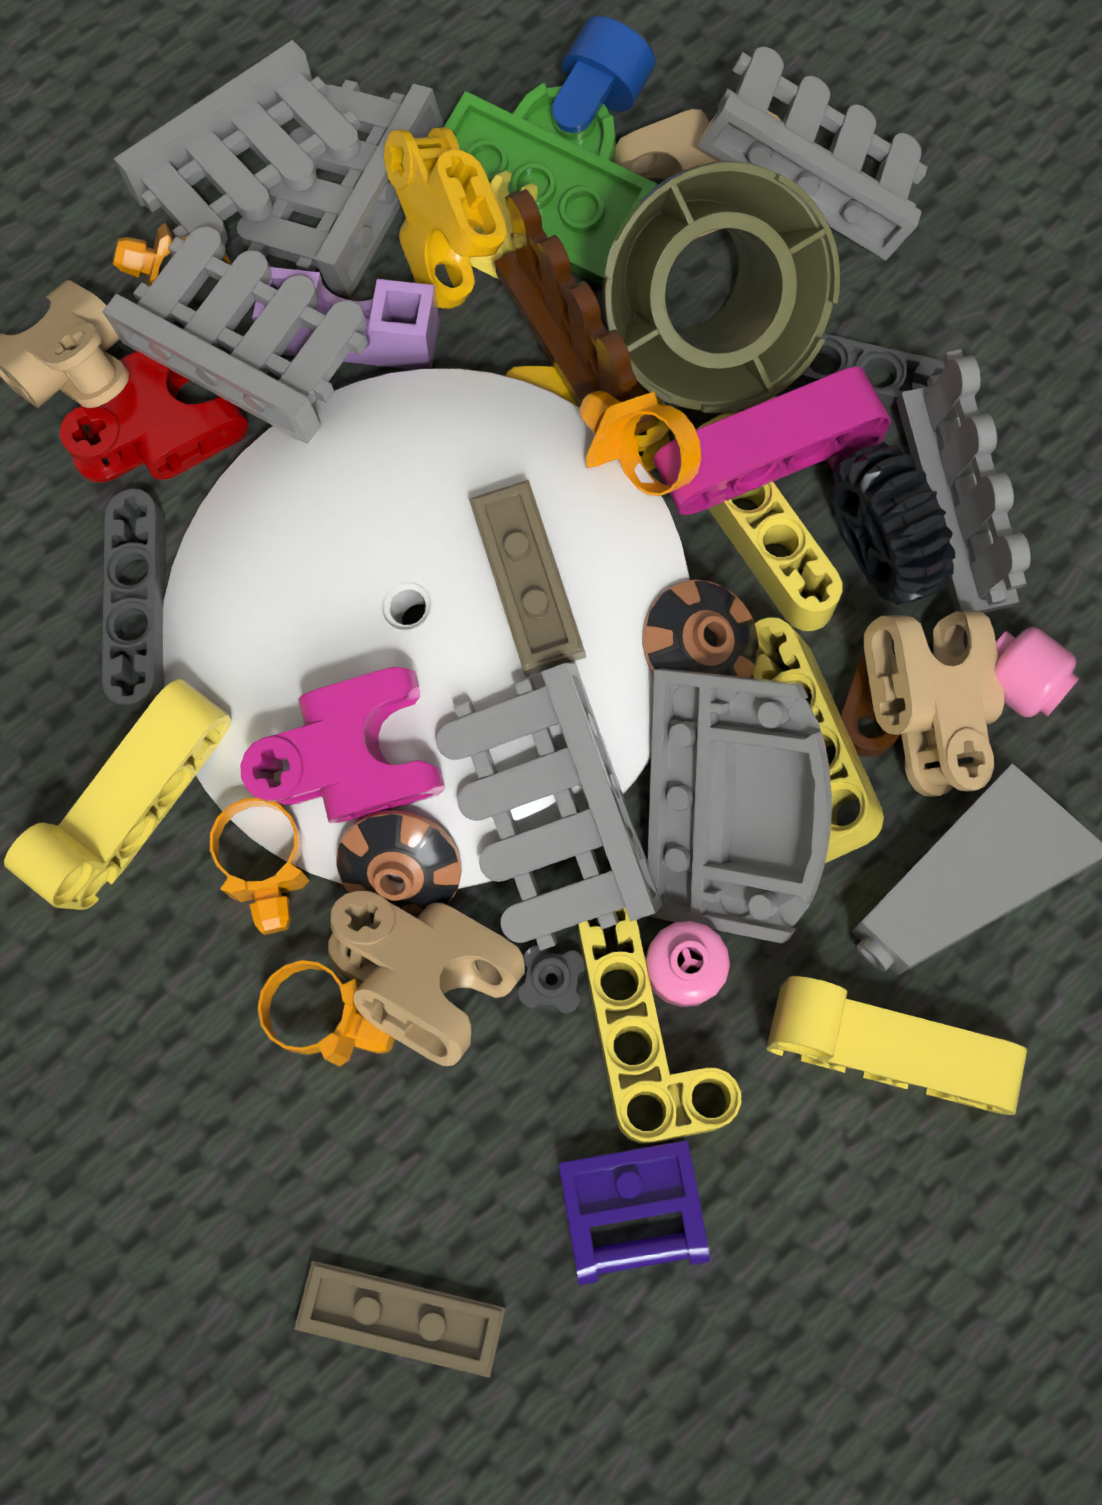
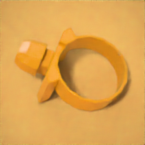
[113,222,231,286]
[579,391,701,496]
[210,798,310,935]
[258,960,395,1067]

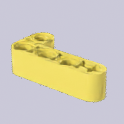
[696,396,842,631]
[752,617,884,863]
[4,679,231,910]
[578,908,741,1144]
[766,976,1027,1115]

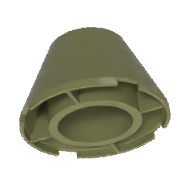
[602,161,840,413]

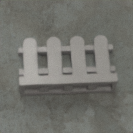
[114,40,361,245]
[698,47,928,260]
[237,80,444,299]
[102,226,368,444]
[896,349,1031,613]
[436,663,663,950]

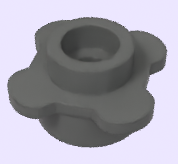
[518,946,585,1014]

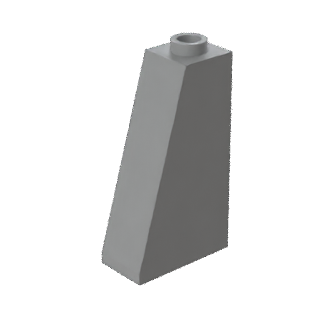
[852,763,1102,975]

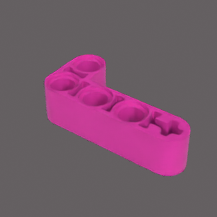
[653,367,891,515]

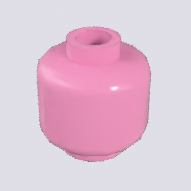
[995,627,1079,717]
[645,921,730,1007]

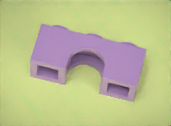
[252,267,440,370]

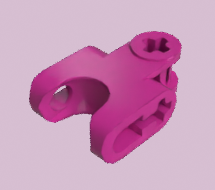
[240,667,445,823]

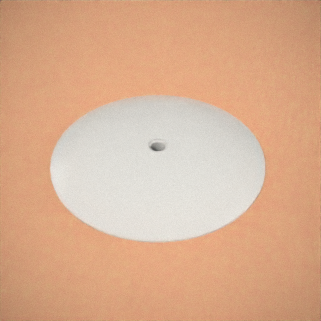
[163,369,690,889]

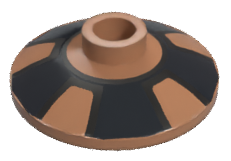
[642,580,759,678]
[336,810,462,918]

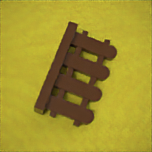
[494,189,658,436]

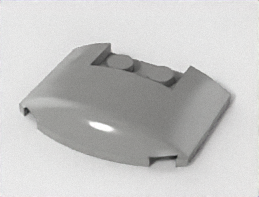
[648,668,832,944]

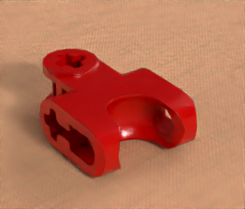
[59,351,248,482]

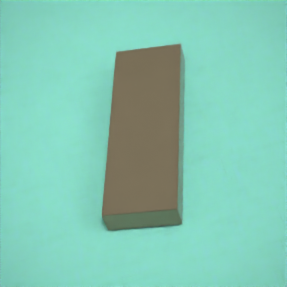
[469,480,586,677]
[294,1261,506,1378]

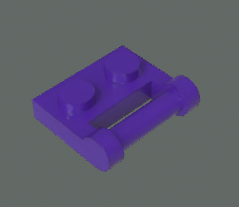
[559,1140,710,1285]

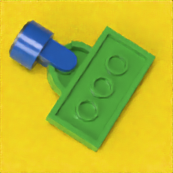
[444,15,658,287]

